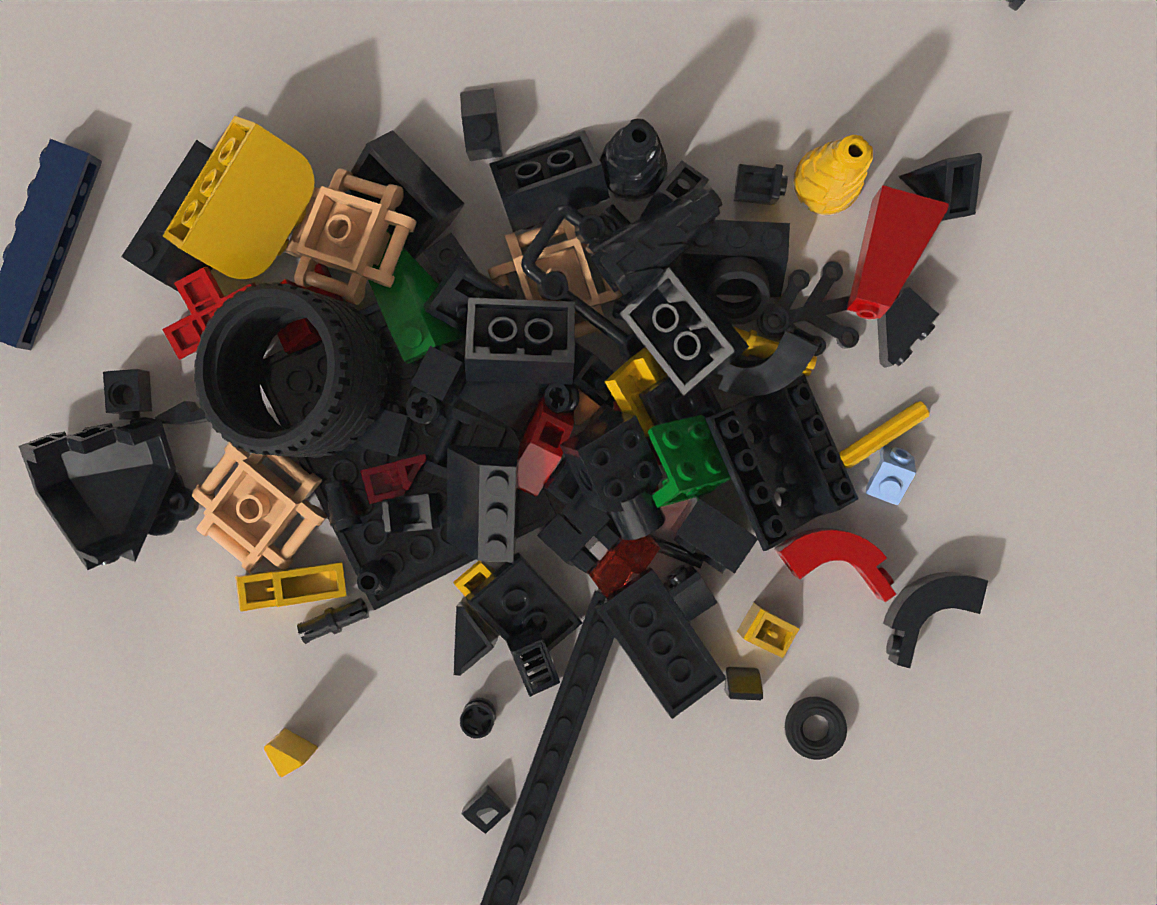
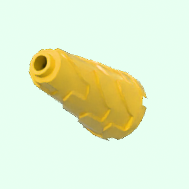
[793,134,873,215]

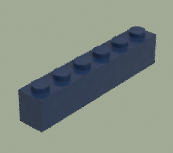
[0,139,102,351]

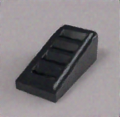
[505,626,560,697]

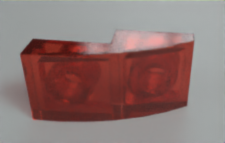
[589,534,660,598]

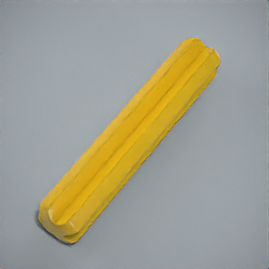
[839,401,930,468]

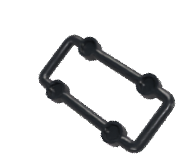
[521,205,660,361]

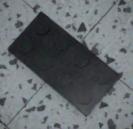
[594,567,727,719]

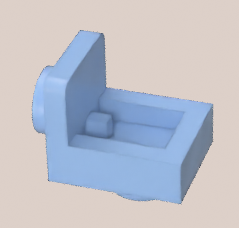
[866,446,916,505]

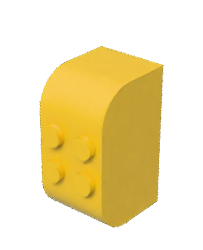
[163,116,315,279]

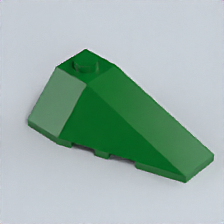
[368,231,466,364]

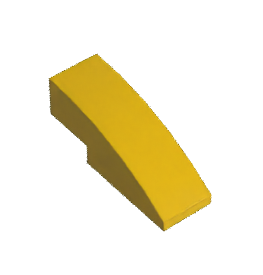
[235,562,347,612]

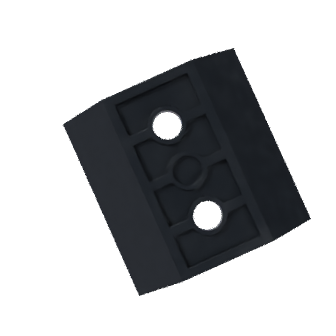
[706,374,859,551]

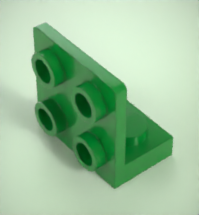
[648,415,731,508]

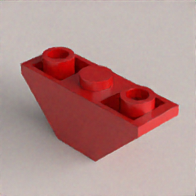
[518,393,574,497]

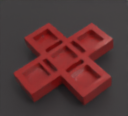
[162,267,256,360]

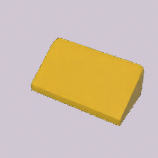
[264,728,318,778]

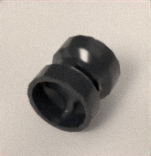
[460,698,496,739]

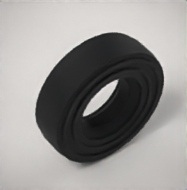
[784,697,847,760]

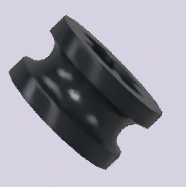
[544,383,580,413]

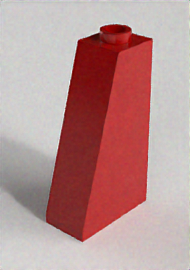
[847,185,949,319]

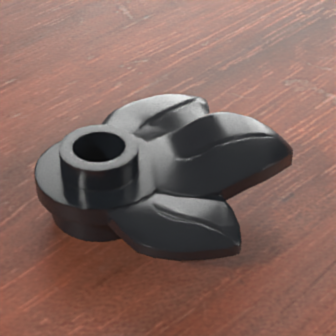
[148,471,199,536]

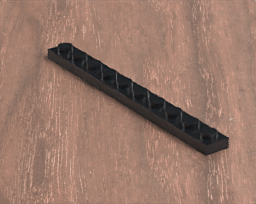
[480,590,614,905]

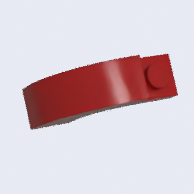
[774,528,897,602]

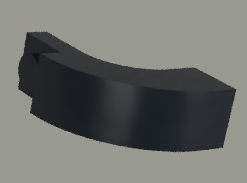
[714,325,822,396]
[883,572,988,668]

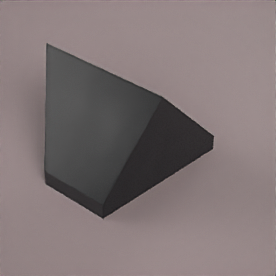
[898,153,982,221]
[453,602,498,676]

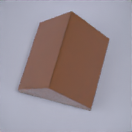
[574,390,600,426]

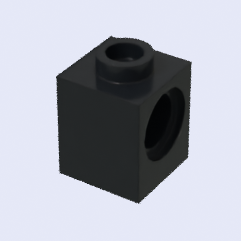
[103,369,152,420]

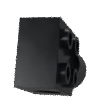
[560,411,666,540]

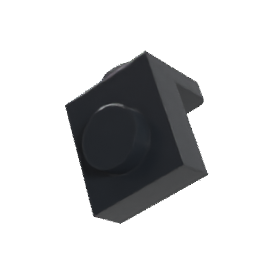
[733,164,788,206]
[382,493,440,534]

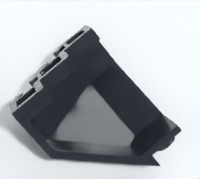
[19,417,177,570]

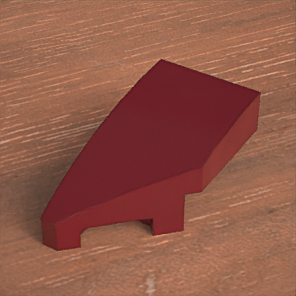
[360,454,426,504]

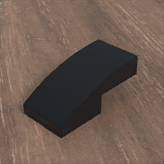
[154,401,207,425]

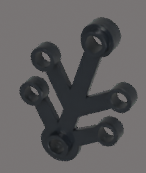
[757,261,859,356]

